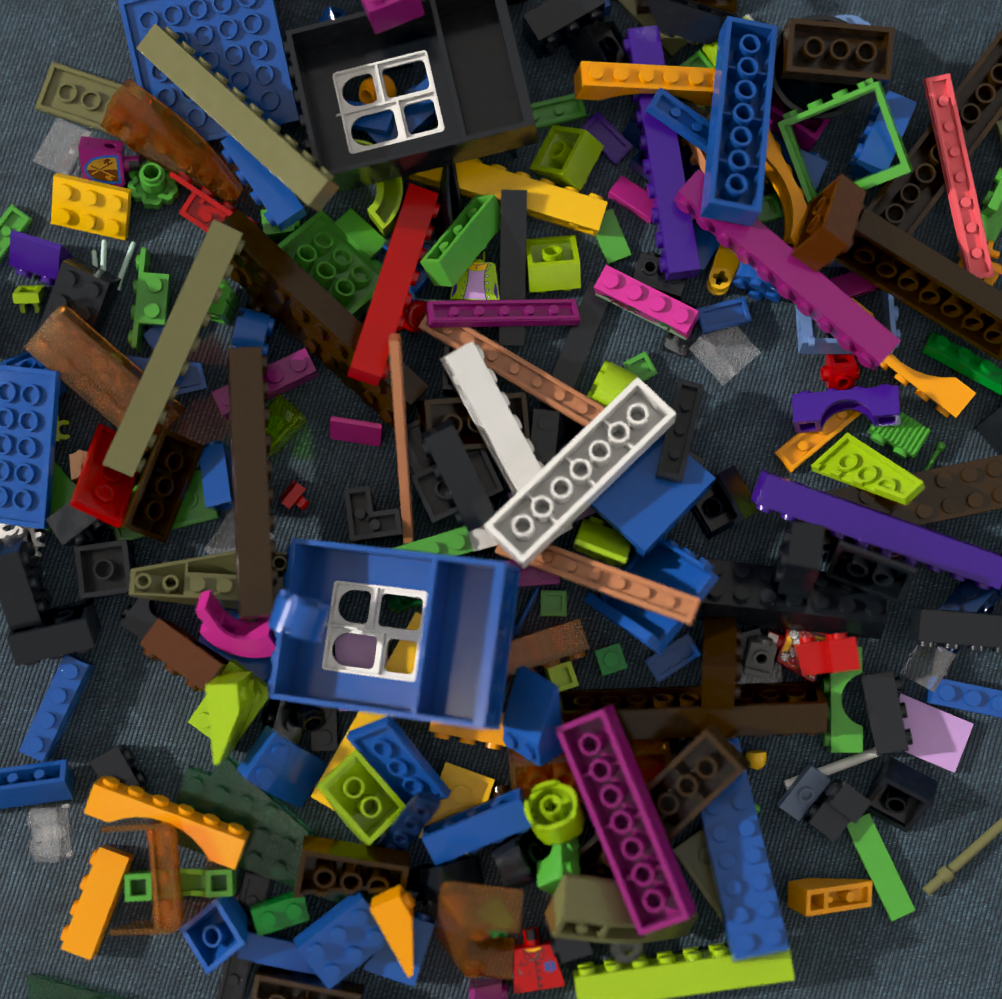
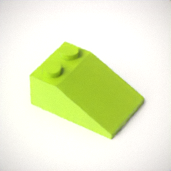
[571,516,631,568]
[205,671,258,765]
[316,749,406,845]

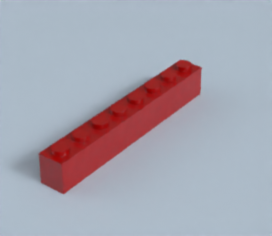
[347,183,440,386]

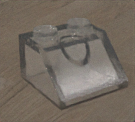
[27,803,73,863]

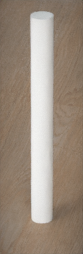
[783,747,882,790]

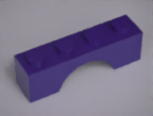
[792,384,901,433]

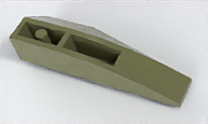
[129,551,288,609]
[545,873,699,944]

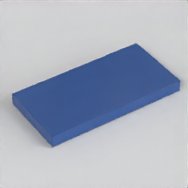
[346,716,451,805]

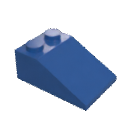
[502,665,564,767]
[237,725,329,808]

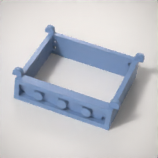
[795,260,901,354]

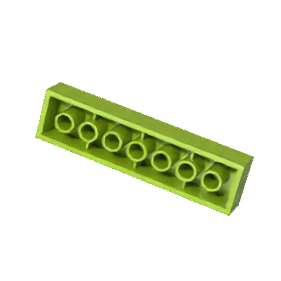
[572,943,795,999]

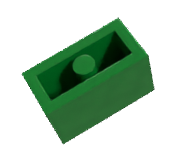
[249,890,310,937]

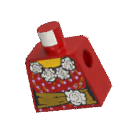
[766,629,828,682]

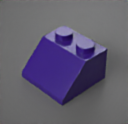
[9,230,74,287]

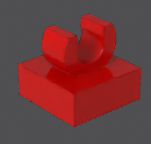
[278,480,310,511]

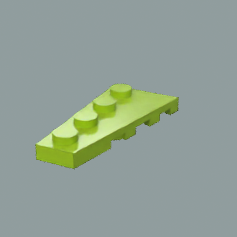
[811,432,925,505]

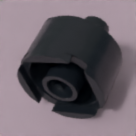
[491,827,552,888]

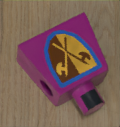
[78,136,141,187]

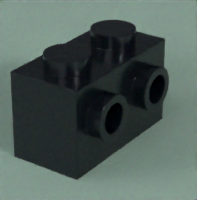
[633,251,687,300]

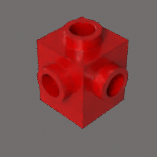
[820,354,860,390]

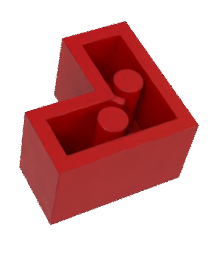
[793,632,860,676]

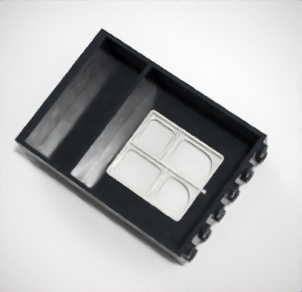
[283,0,539,193]

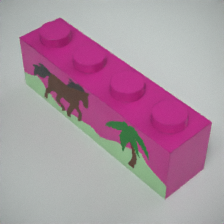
[594,265,699,341]

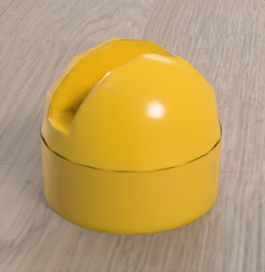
[745,750,767,770]

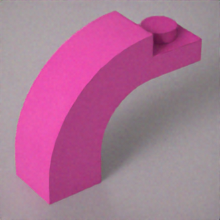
[196,590,277,658]

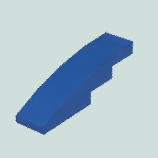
[237,930,344,979]

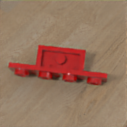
[169,171,258,232]

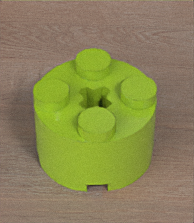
[587,360,638,407]
[524,780,584,845]

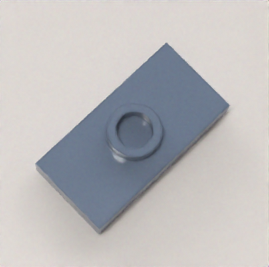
[777,763,831,821]

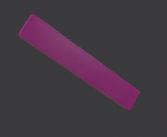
[425,299,581,328]

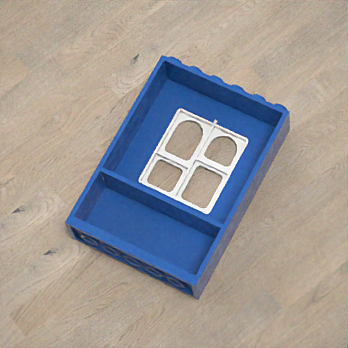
[267,538,521,730]

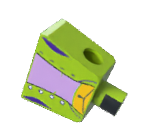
[450,251,500,300]

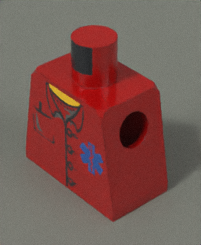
[513,927,565,994]

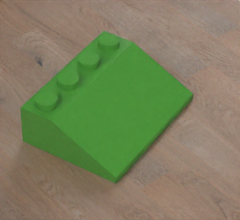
[277,210,383,319]

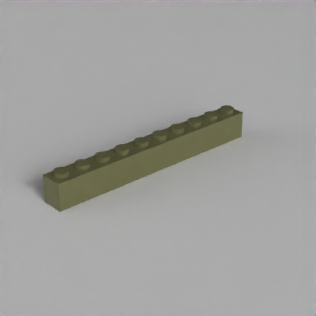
[136,24,339,212]
[103,219,245,477]

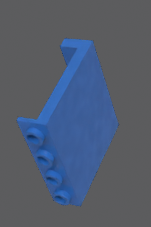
[590,433,715,559]
[584,537,719,655]

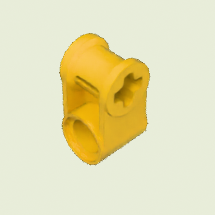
[706,244,740,296]

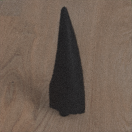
[437,164,464,241]

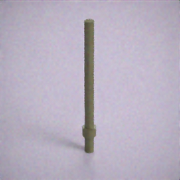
[922,817,1002,896]

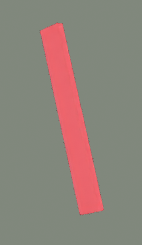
[922,73,994,279]

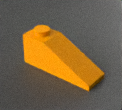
[787,878,873,917]
[370,884,415,977]

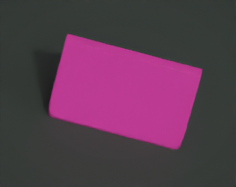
[608,175,654,224]
[829,271,879,298]
[330,416,384,446]

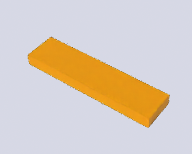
[774,410,861,473]

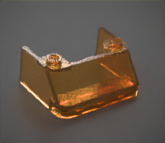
[101,819,184,935]
[436,882,523,980]

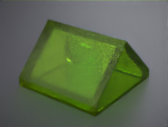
[265,394,308,458]

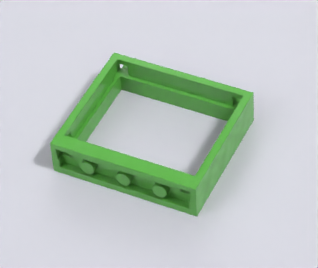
[778,78,913,203]

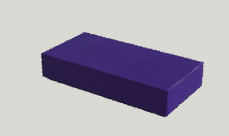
[580,112,634,166]

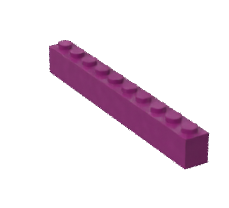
[674,169,901,371]

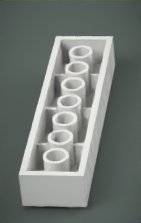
[484,377,676,569]

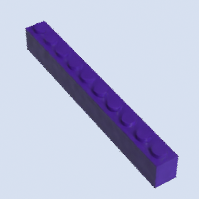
[622,25,701,281]
[751,470,1002,590]

